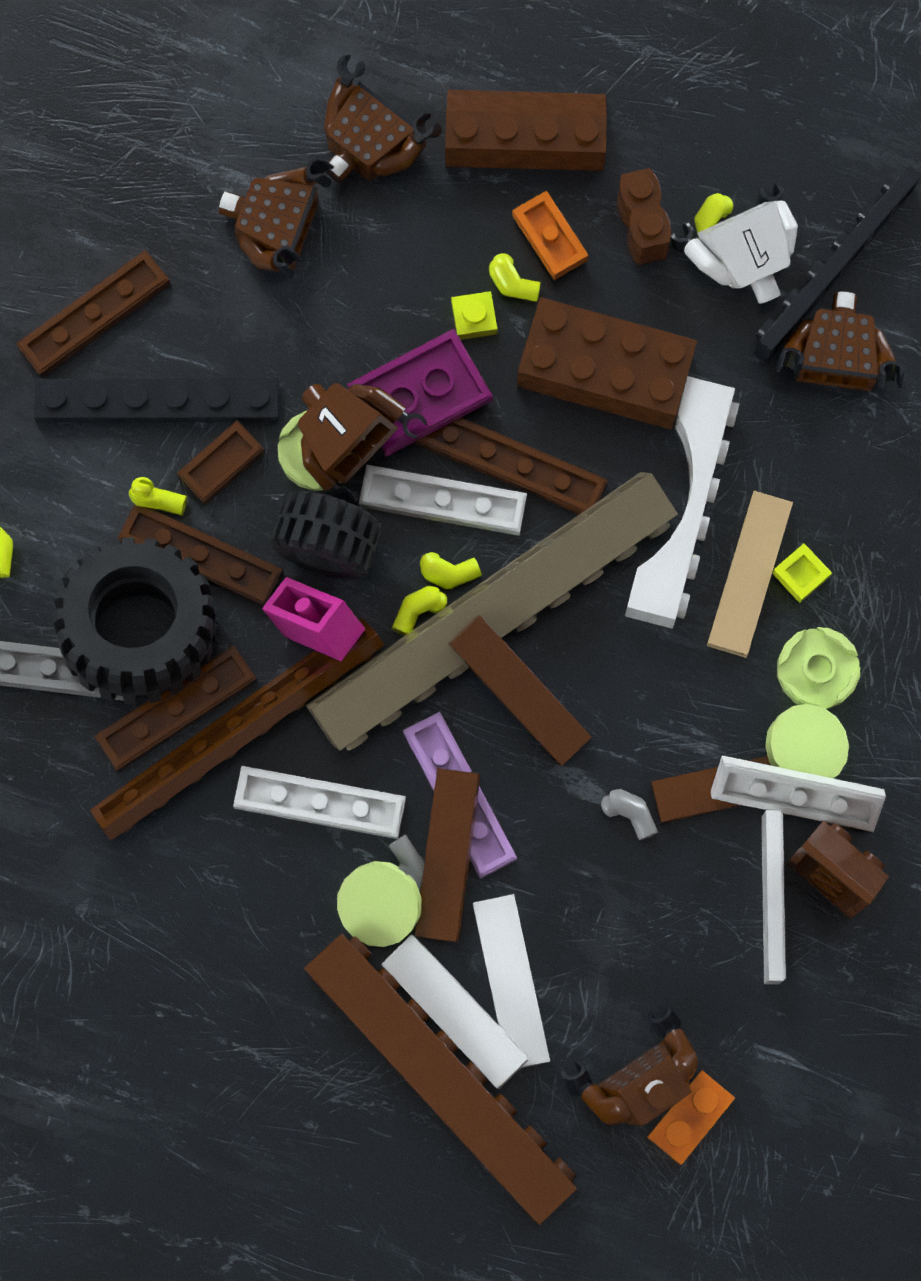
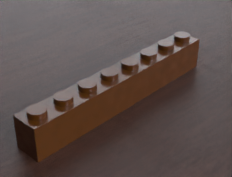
[304,933,577,1225]

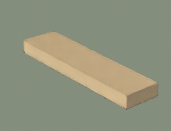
[707,491,793,658]

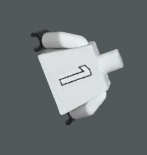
[670,184,798,304]

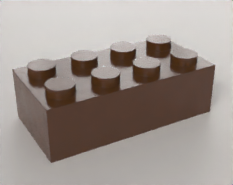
[517,297,697,430]

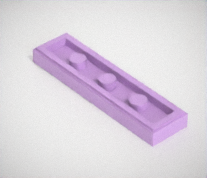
[403,712,517,879]

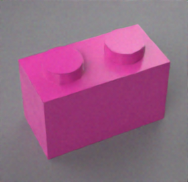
[262,577,365,661]

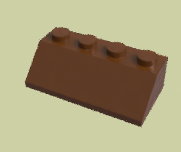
[445,90,607,171]

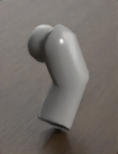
[601,789,658,841]
[388,834,424,891]

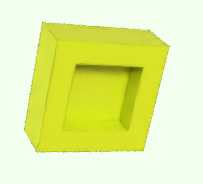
[451,291,498,340]
[772,543,832,603]

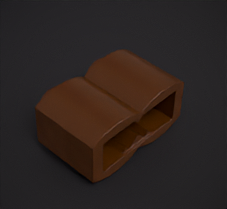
[617,168,671,265]

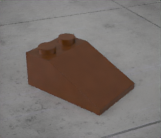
[786,821,889,919]

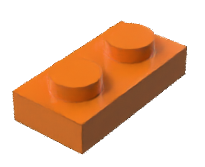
[512,191,589,280]
[647,1070,735,1165]

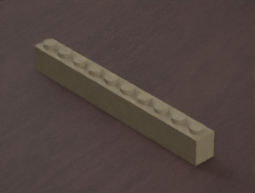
[305,472,678,751]

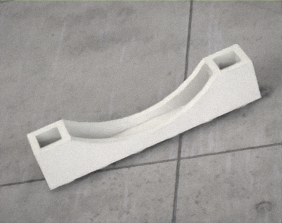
[625,376,739,629]

